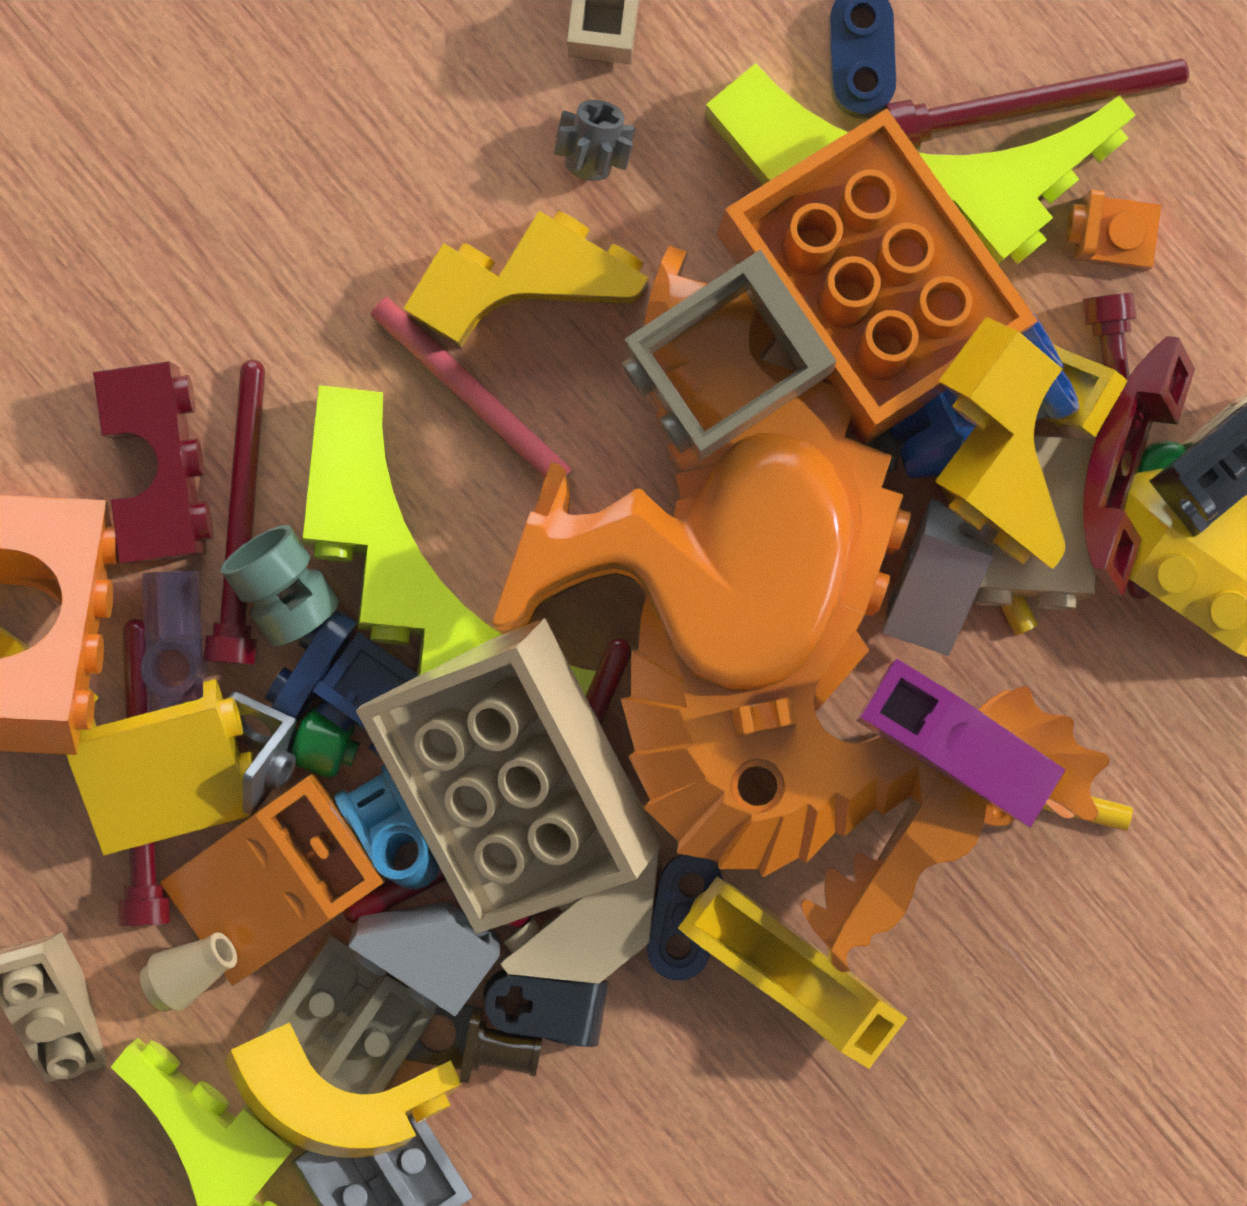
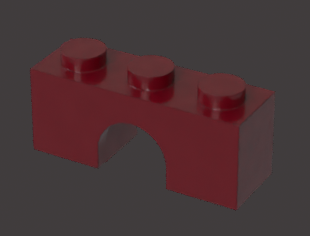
[93,361,213,565]

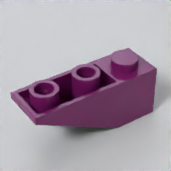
[856,658,1065,828]

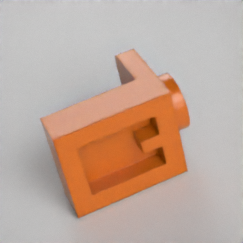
[1066,189,1162,271]

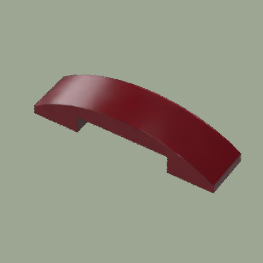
[1083,336,1195,597]

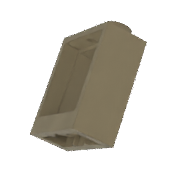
[621,249,837,461]

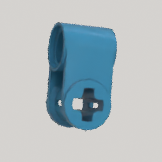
[335,764,440,889]

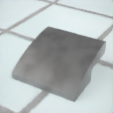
[290,1114,473,1206]

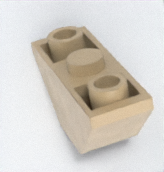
[500,851,659,984]
[0,933,106,1083]

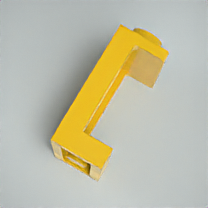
[66,679,255,856]

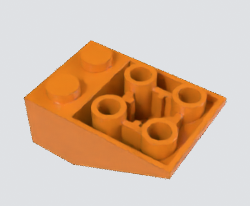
[160,773,387,986]

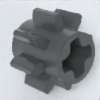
[554,100,635,181]

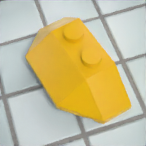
[1125,469,1247,657]

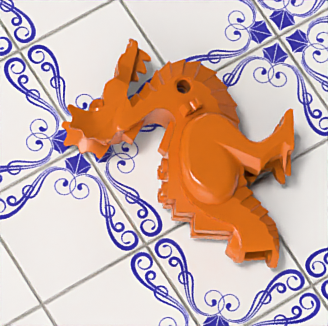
[492,245,1110,972]

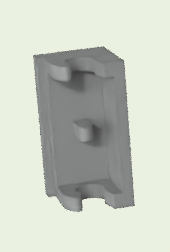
[882,499,994,656]

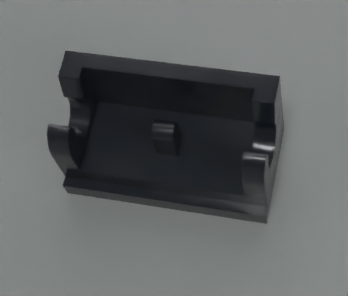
[1149,402,1247,537]

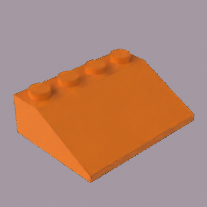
[717,109,1038,445]

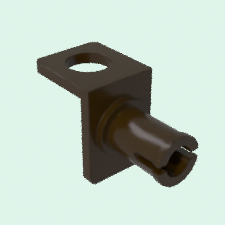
[405,1005,543,1083]

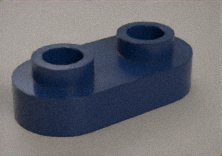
[829,0,896,118]
[264,609,358,724]
[647,854,723,981]

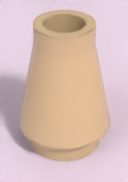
[140,932,237,1012]

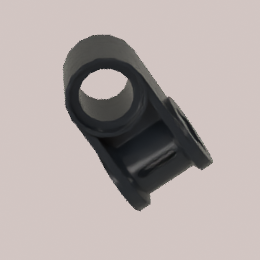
[483,968,609,1047]

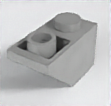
[348,901,500,1016]

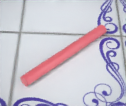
[370,297,573,478]

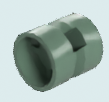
[220,525,339,646]

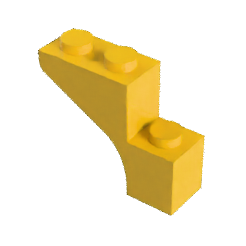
[403,210,649,348]
[935,316,1066,569]
[678,876,908,1069]

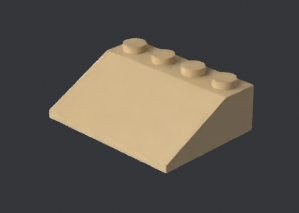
[356,618,662,934]

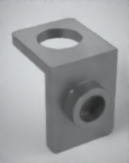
[229,692,296,816]

